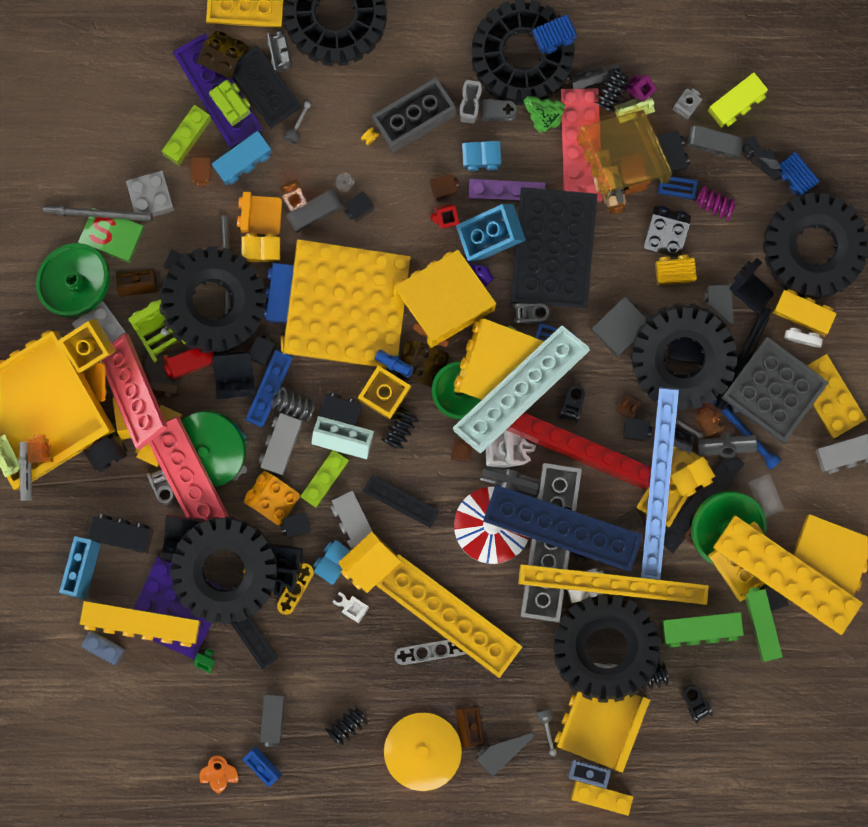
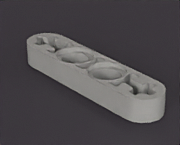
[394,640,465,665]

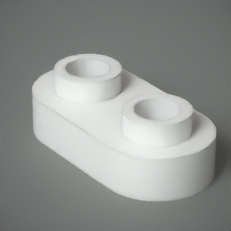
[784,328,823,348]

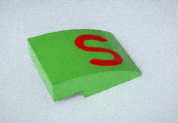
[78,208,145,263]

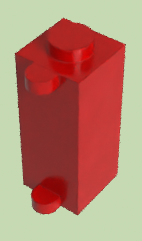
[430,203,459,229]
[163,348,214,380]

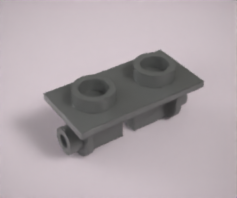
[267,31,292,72]

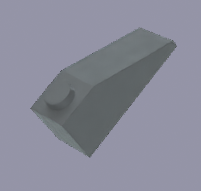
[476,733,535,776]

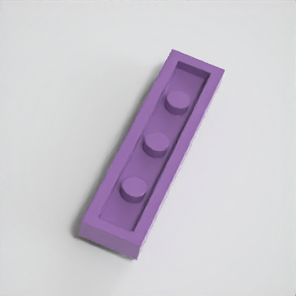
[468,179,545,202]

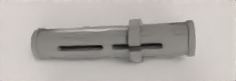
[18,442,33,501]

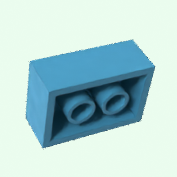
[456,204,526,261]

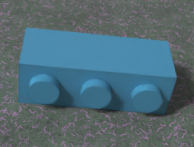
[211,131,272,185]
[59,536,101,600]

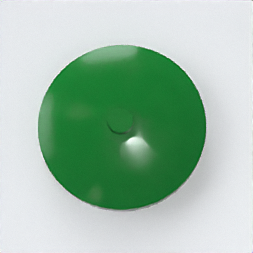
[36,243,110,318]
[181,410,246,487]
[691,491,767,565]

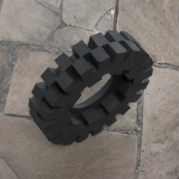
[554,594,660,703]

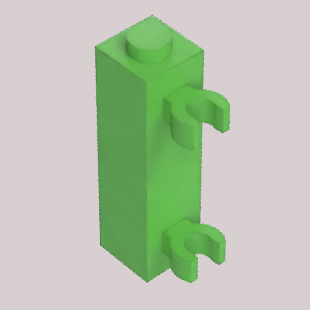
[744,587,783,662]

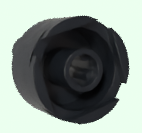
[83,431,128,472]

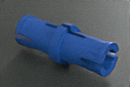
[375,349,414,378]

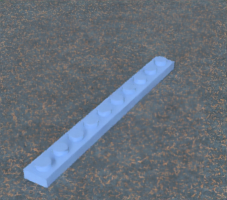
[641,387,679,580]

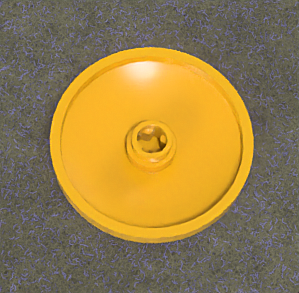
[384,713,462,791]

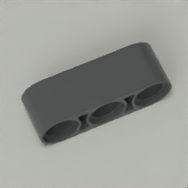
[687,126,744,159]
[286,189,343,233]

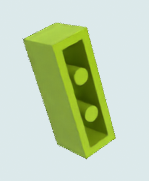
[162,105,211,166]

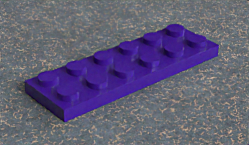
[173,33,263,150]

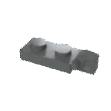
[569,64,622,89]

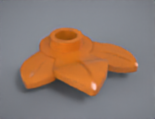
[199,755,238,794]

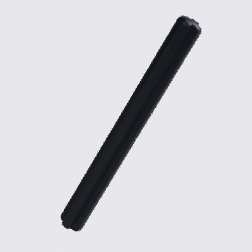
[715,307,772,410]

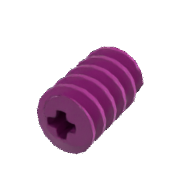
[693,185,736,222]

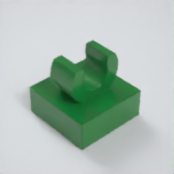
[193,648,215,674]

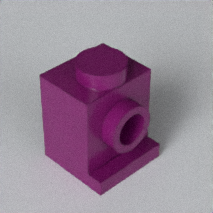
[625,74,657,102]

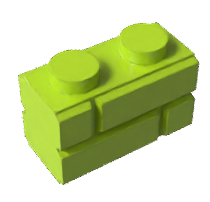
[209,80,251,126]

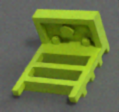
[128,300,186,363]

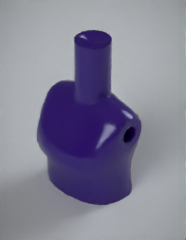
[465,257,494,287]

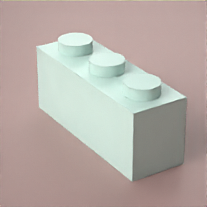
[311,416,374,459]

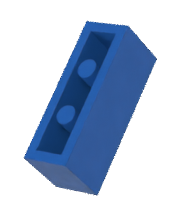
[264,263,294,324]

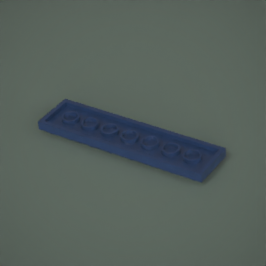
[483,485,643,572]

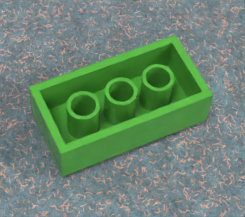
[660,612,744,648]

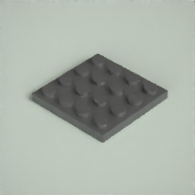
[722,337,829,444]

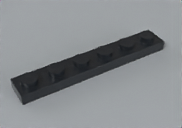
[664,456,744,554]

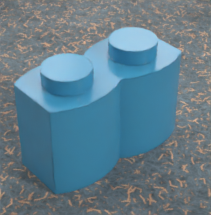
[462,141,501,171]
[313,540,351,586]

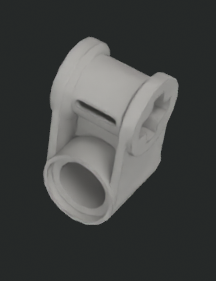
[146,469,175,505]

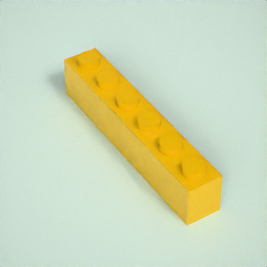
[80,601,201,647]

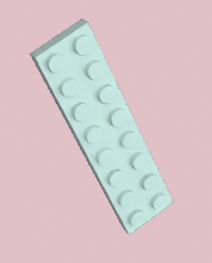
[453,326,590,454]

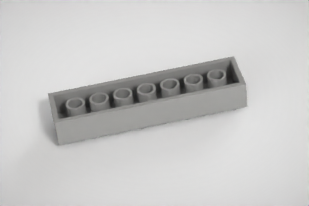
[520,463,582,623]

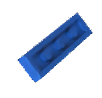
[245,350,293,428]

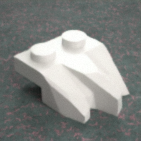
[486,430,536,468]

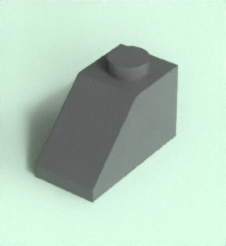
[703,285,734,325]

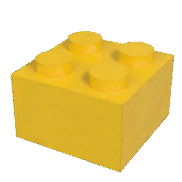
[58,318,116,374]
[358,365,411,420]

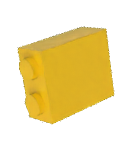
[338,532,401,593]

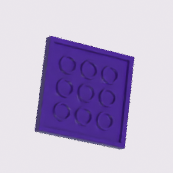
[133,557,228,660]

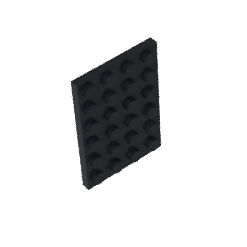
[511,187,598,309]

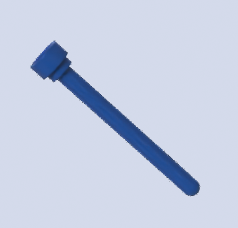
[713,397,782,470]

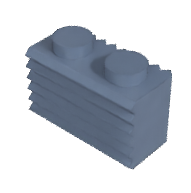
[81,630,126,665]
[567,759,611,789]

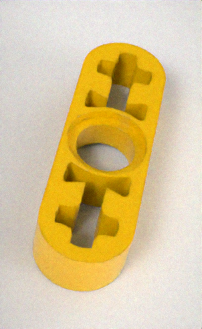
[277,563,314,615]

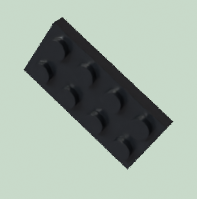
[233,46,302,129]

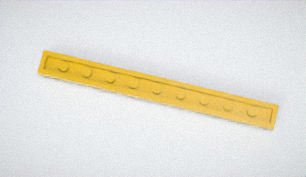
[518,565,709,605]

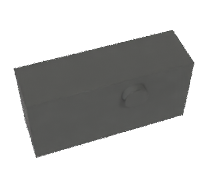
[371,77,457,154]

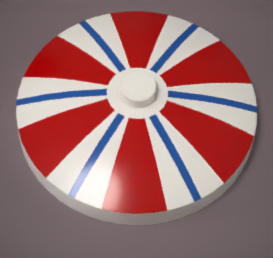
[454,487,529,564]

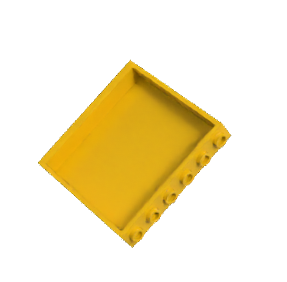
[0,330,115,490]

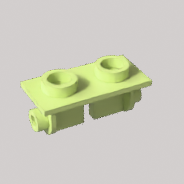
[614,96,655,124]
[0,434,20,478]

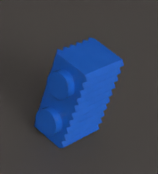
[532,14,577,54]
[779,152,820,197]

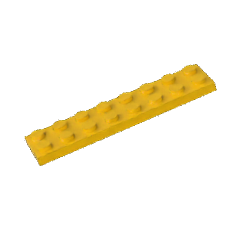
[713,516,863,635]
[375,554,522,678]

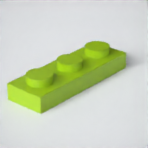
[300,450,349,508]

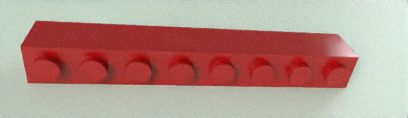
[506,413,652,490]

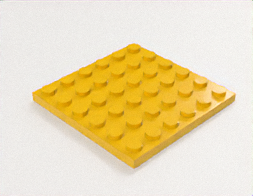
[282,240,411,369]

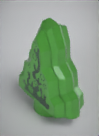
[524,96,565,133]

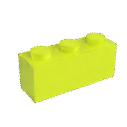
[708,73,768,128]

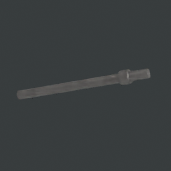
[43,205,153,221]

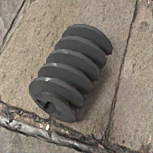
[270,387,314,423]

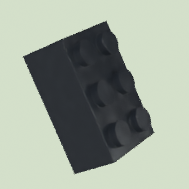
[87,514,153,554]

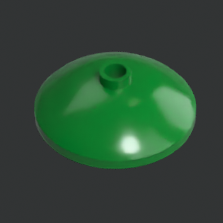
[432,362,482,419]

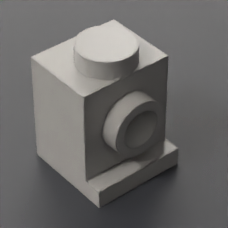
[672,88,702,120]

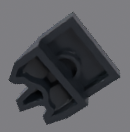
[742,136,782,181]
[271,544,303,597]

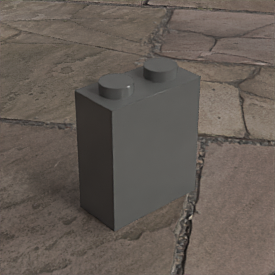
[591,297,648,358]
[260,694,286,747]

